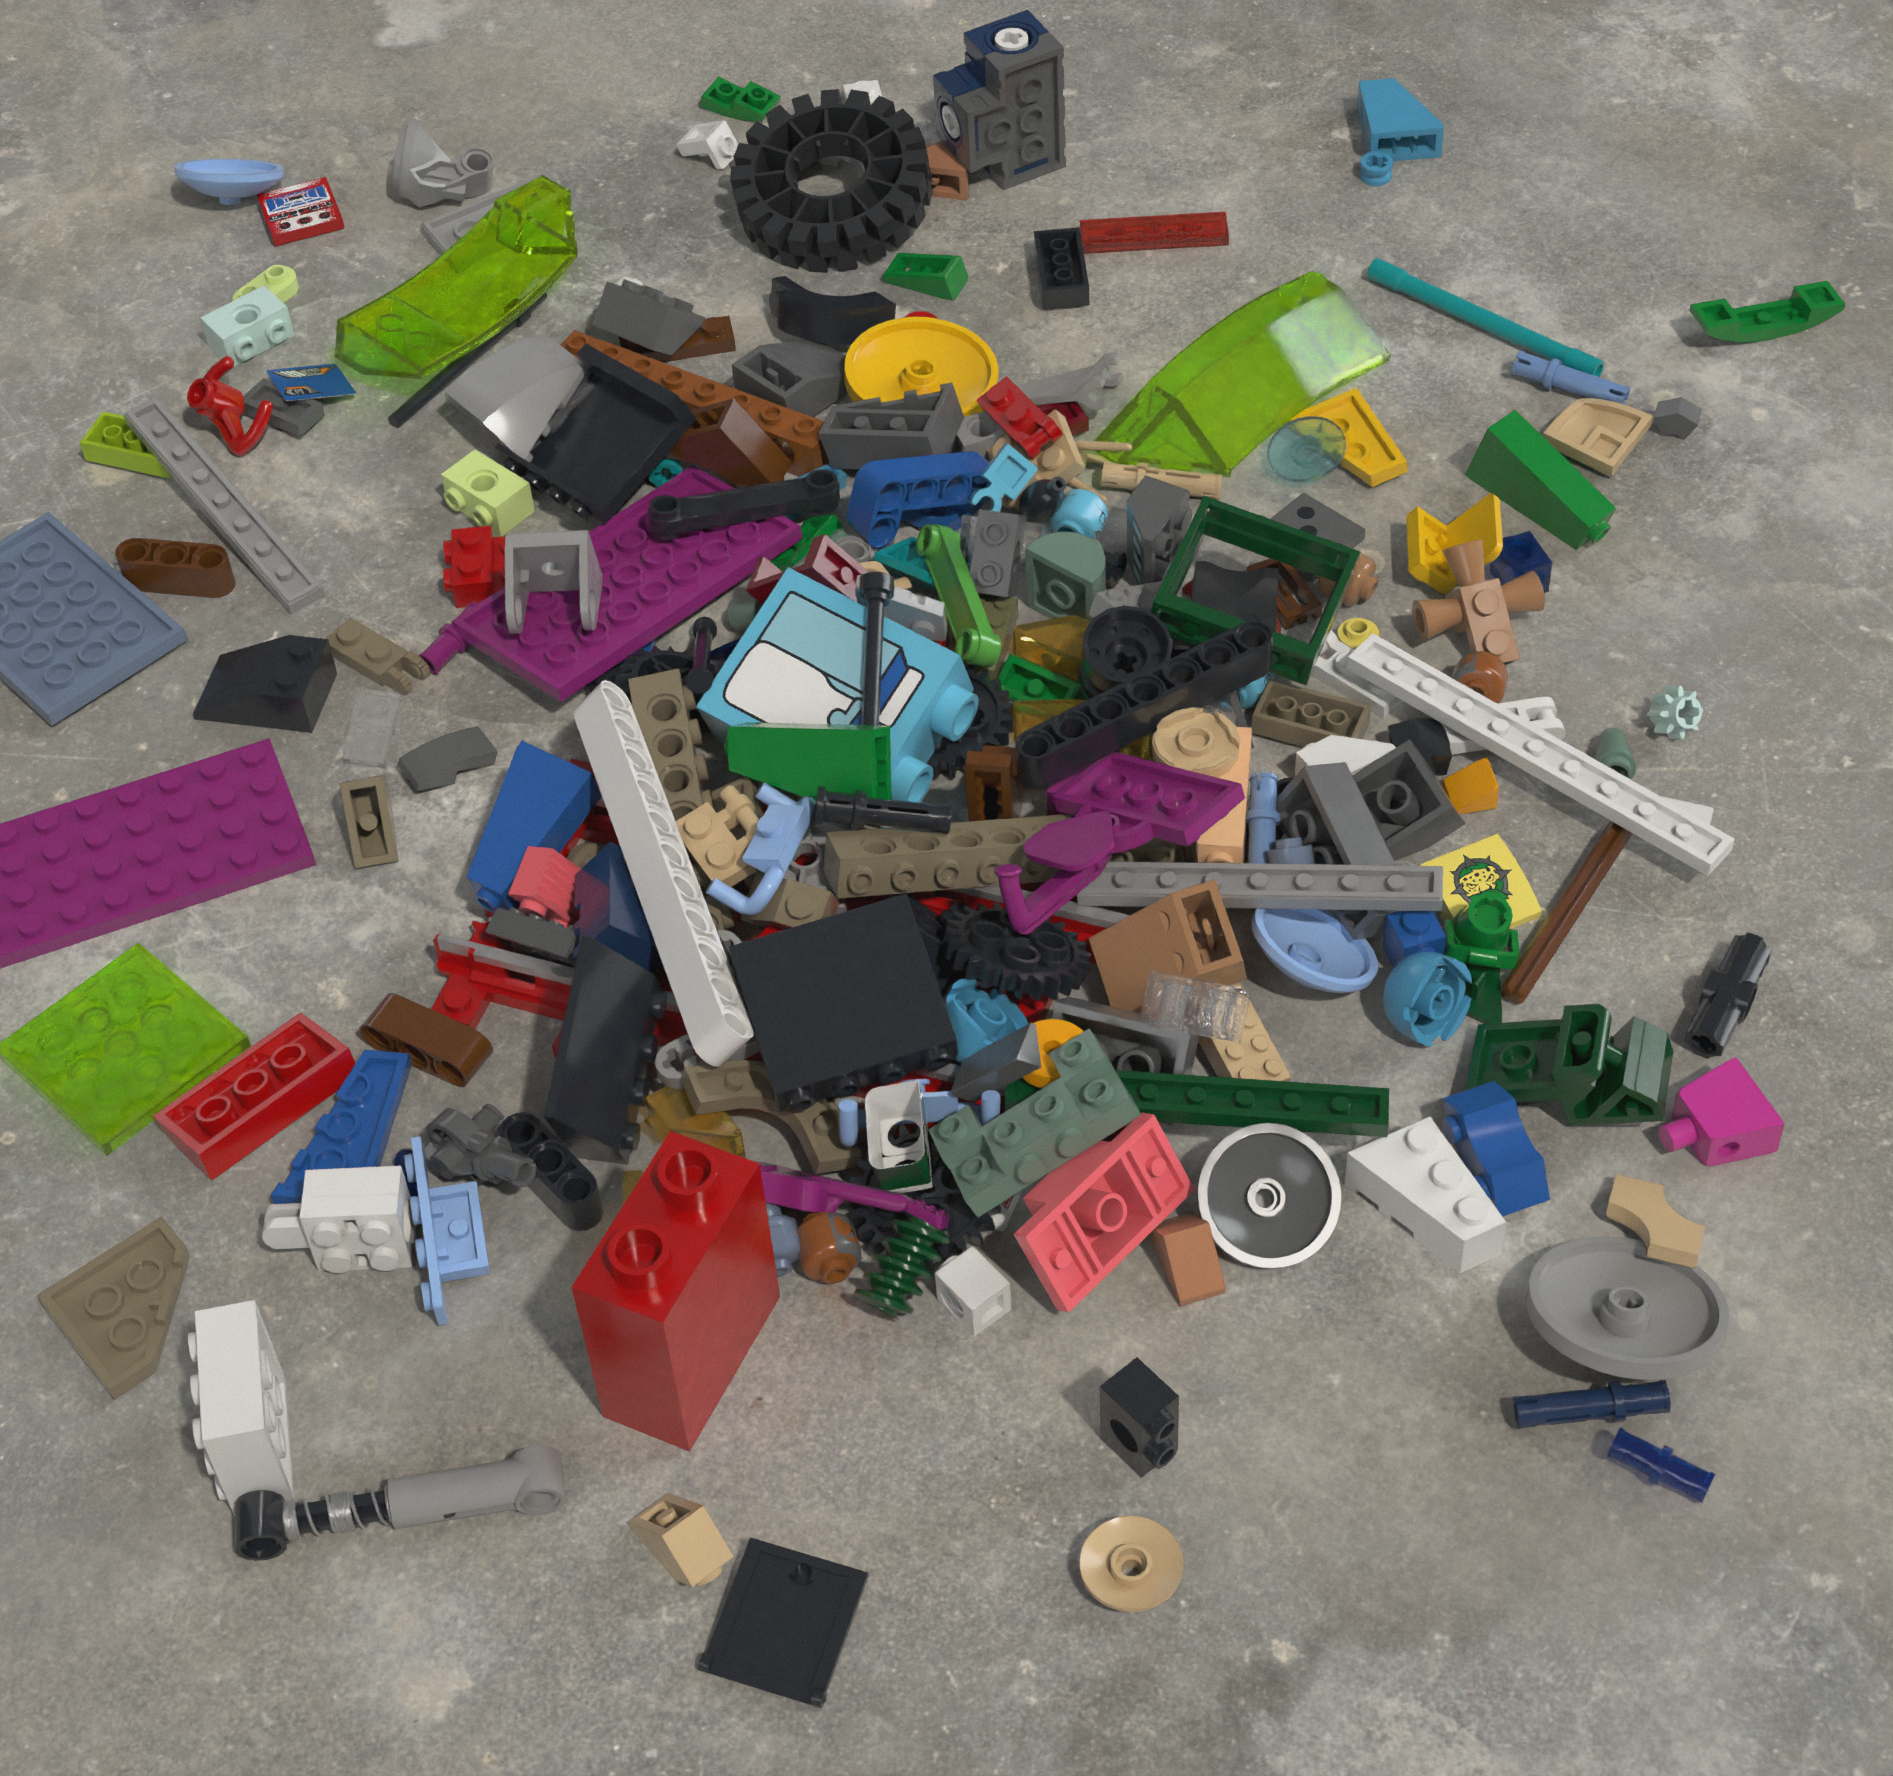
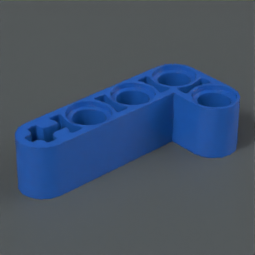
[846,451,990,548]

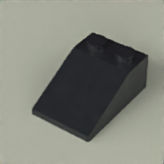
[193,635,338,733]

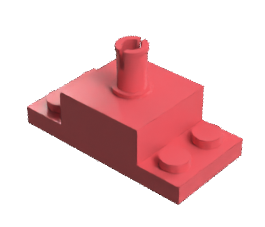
[1013,1112,1195,1313]

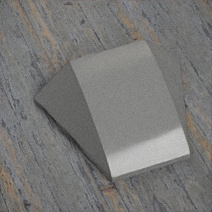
[444,334,588,462]

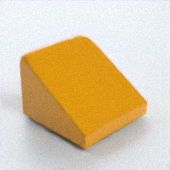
[1443,758,1499,814]

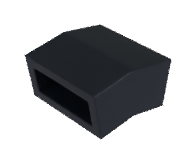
[1387,718,1452,775]

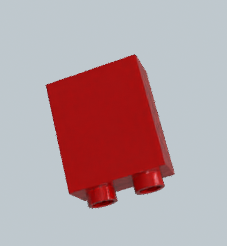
[571,1131,780,1452]

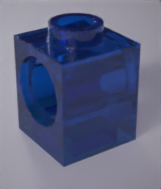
[1490,531,1553,593]

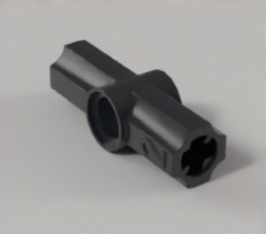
[1684,932,1772,1059]

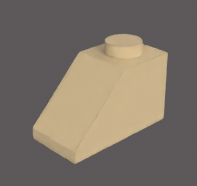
[627,1493,734,1587]

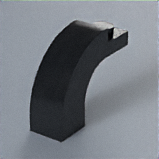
[769,276,896,345]

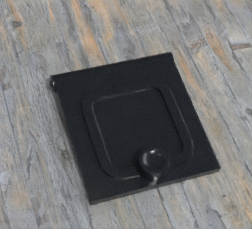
[698,1537,869,1708]

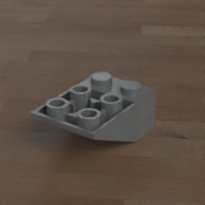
[732,340,847,417]

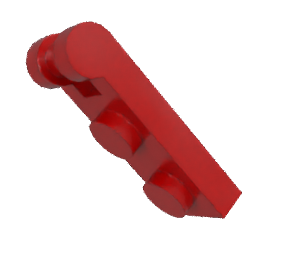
[976,376,1063,460]

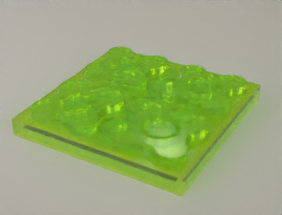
[0,942,251,1156]

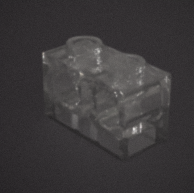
[1141,971,1251,1043]

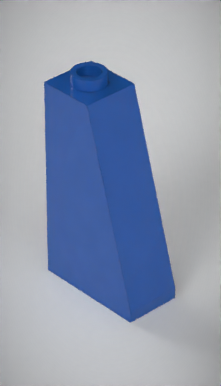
[466,741,602,912]

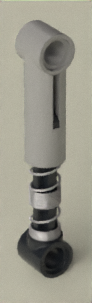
[234,1445,566,1561]

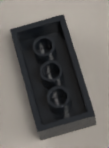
[1034,227,1090,309]

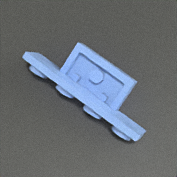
[404,1136,490,1326]

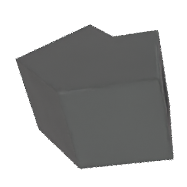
[1654,397,1702,440]

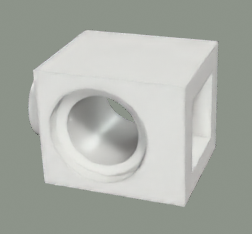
[935,1246,1011,1337]

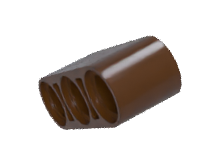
[115,538,236,598]
[359,993,493,1087]

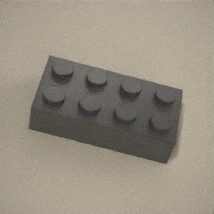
[485,907,580,968]

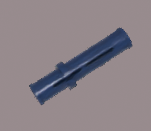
[1513,1380,1671,1429]

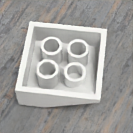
[188,1300,295,1516]

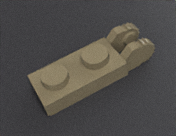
[325,617,431,695]

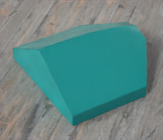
[873,536,937,591]

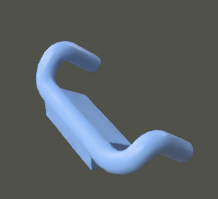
[706,783,816,916]
[838,1079,1000,1147]

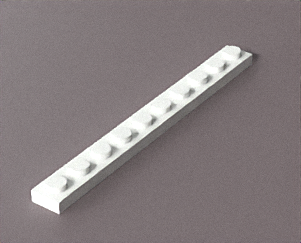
[1346,633,1735,876]

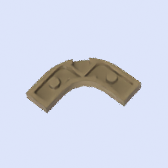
[681,1060,863,1174]

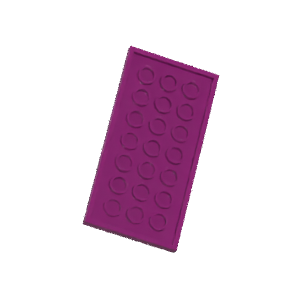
[452,465,802,702]
[0,738,316,969]

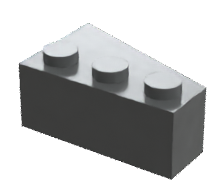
[819,382,964,469]

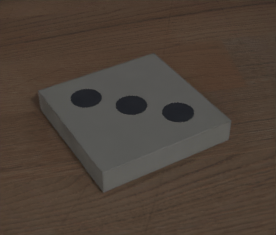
[1271,492,1365,582]

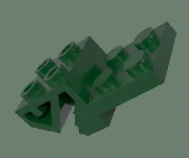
[1465,1004,1673,1125]

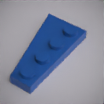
[271,1049,412,1204]

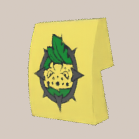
[1420,833,1542,929]

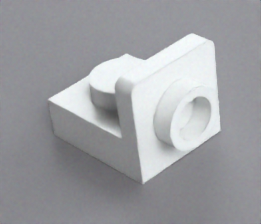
[676,120,738,170]

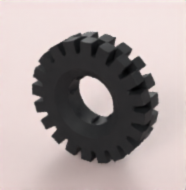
[730,89,933,273]

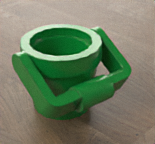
[1443,893,1519,969]

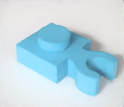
[969,443,1039,512]

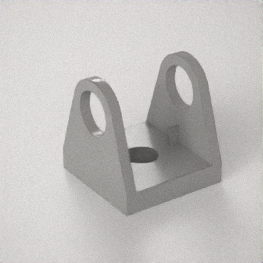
[505,530,602,634]

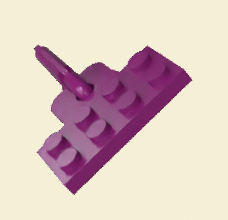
[994,752,1245,934]

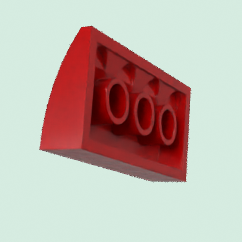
[152,1012,356,1181]

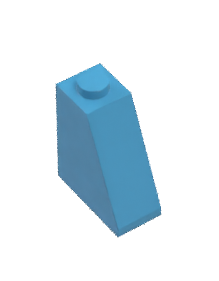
[1357,78,1444,161]

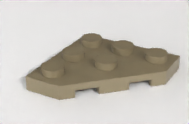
[37,1216,190,1399]

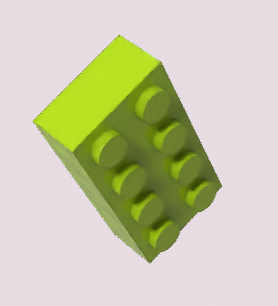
[79,411,188,479]

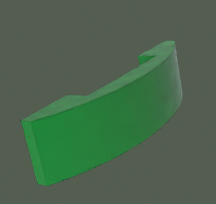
[1689,281,1845,342]

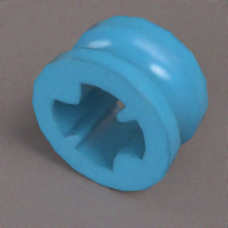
[1360,151,1393,186]

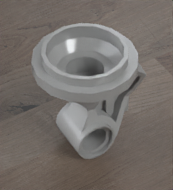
[393,119,494,207]

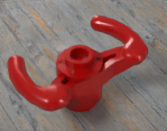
[187,356,273,456]

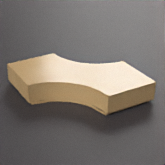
[1606,1174,1705,1268]

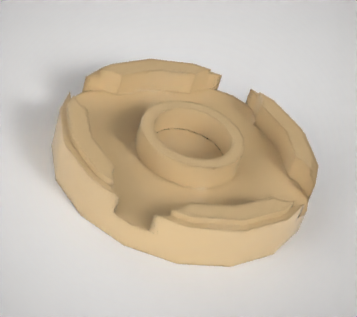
[1152,707,1240,778]

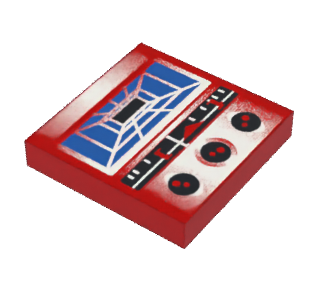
[257,177,345,246]

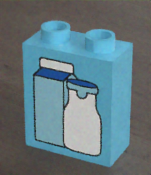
[696,567,979,828]

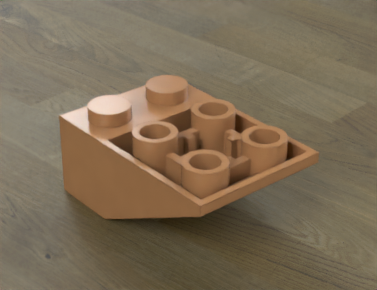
[1089,879,1247,1014]

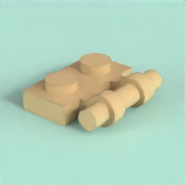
[675,785,759,887]

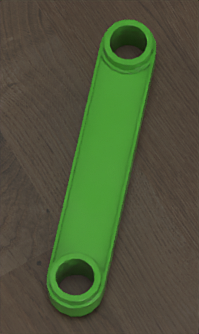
[916,524,1001,667]

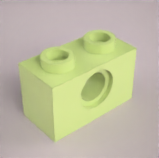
[441,449,535,536]

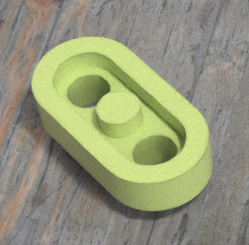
[232,265,299,303]

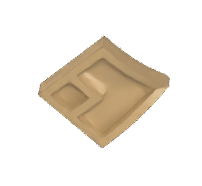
[1543,398,1653,477]

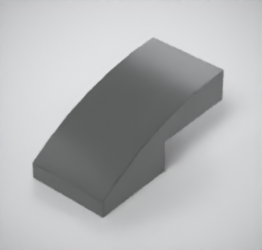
[398,726,498,791]

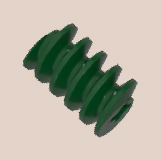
[853,1210,951,1321]

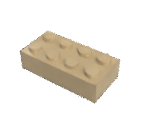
[1184,983,1291,1082]

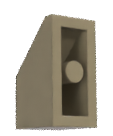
[339,774,399,868]
[740,876,840,929]

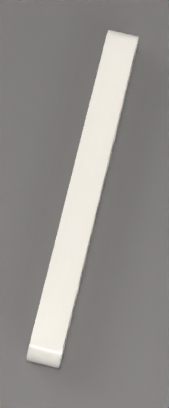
[573,680,754,1067]

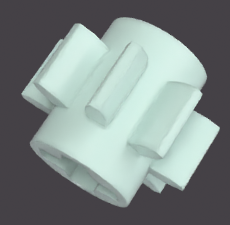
[1647,686,1703,739]

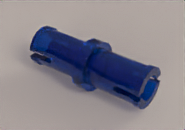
[1607,1427,1716,1503]

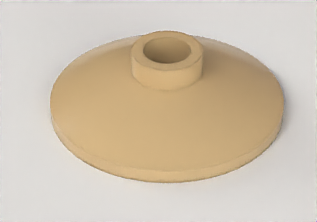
[1079,1516,1184,1612]

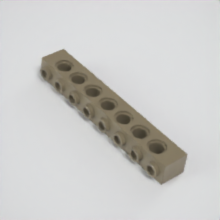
[628,669,735,968]
[824,814,1181,899]

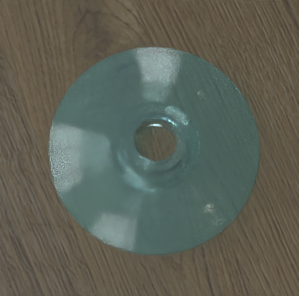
[1267,416,1346,482]

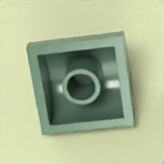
[1026,532,1106,637]

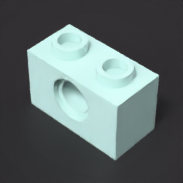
[200,285,295,367]

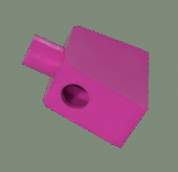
[1658,1057,1785,1167]

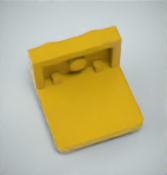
[1406,493,1503,595]

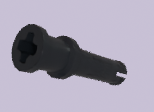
[814,785,952,834]

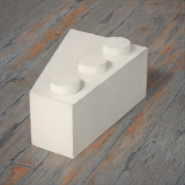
[1344,1117,1506,1273]

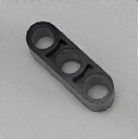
[500,1112,603,1231]

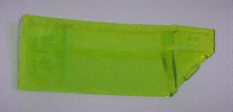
[335,175,578,379]
[1094,271,1391,477]

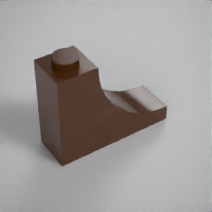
[663,398,791,488]
[965,745,1026,822]

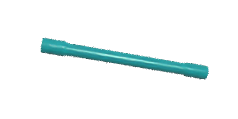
[1367,258,1605,377]

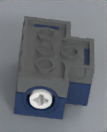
[933,10,1066,190]

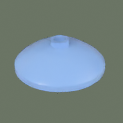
[174,159,284,205]
[1251,908,1378,993]

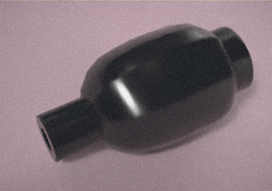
[1019,477,1066,524]

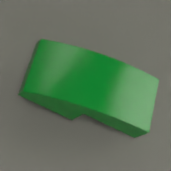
[700,76,781,121]

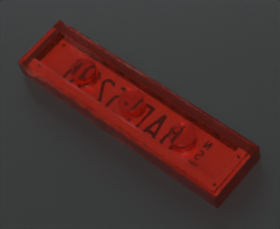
[1079,212,1229,254]

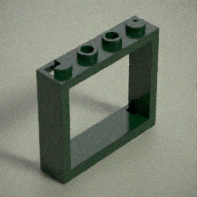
[1151,496,1361,686]

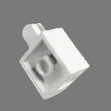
[262,1166,417,1273]

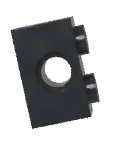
[1099,1357,1179,1478]

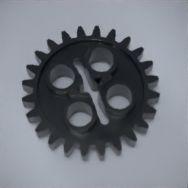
[926,664,1014,779]
[942,902,1091,1001]
[848,1121,1002,1271]

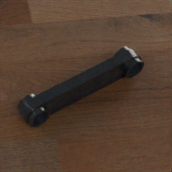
[648,469,840,540]

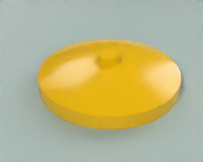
[844,317,999,417]

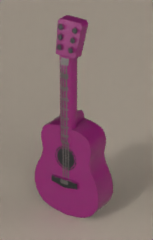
[751,1160,950,1229]

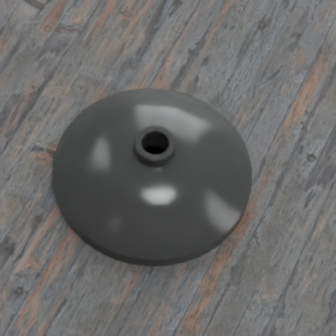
[1196,1123,1341,1269]

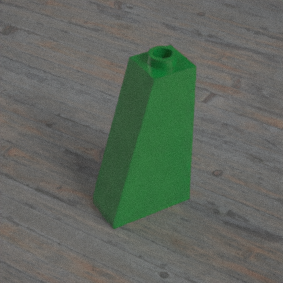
[1465,410,1616,550]
[724,722,892,800]

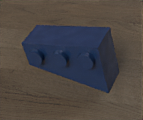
[573,841,663,974]

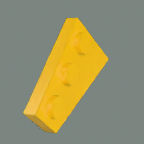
[1286,387,1408,487]

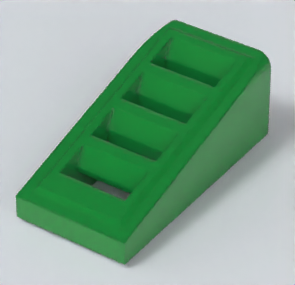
[882,253,968,300]

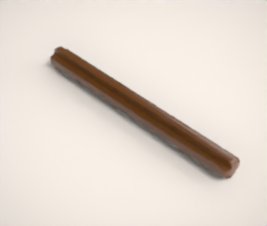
[1501,820,1633,1005]

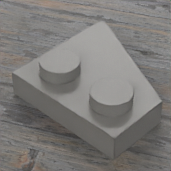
[855,575,947,641]

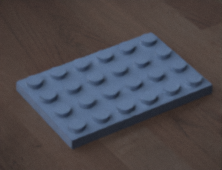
[0,512,188,726]

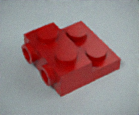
[443,526,506,608]

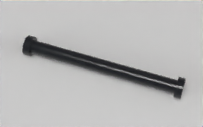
[687,617,717,694]

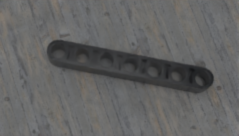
[1015,621,1273,788]

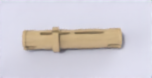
[1101,461,1223,500]

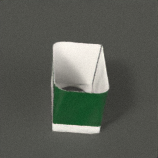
[865,1080,932,1193]

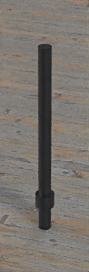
[388,287,547,429]

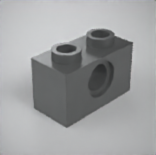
[970,509,1027,597]

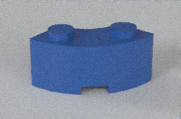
[1441,1081,1550,1217]

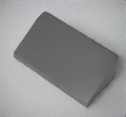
[951,1023,1041,1102]

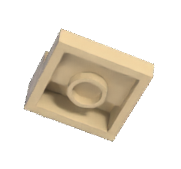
[987,410,1086,511]

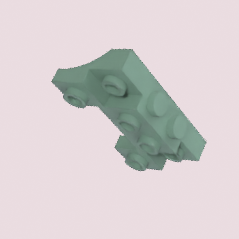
[929,1028,1141,1217]

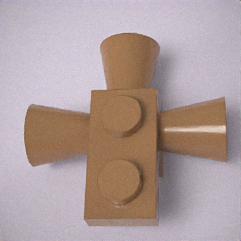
[1412,540,1545,663]

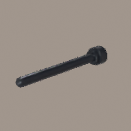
[859,572,894,725]

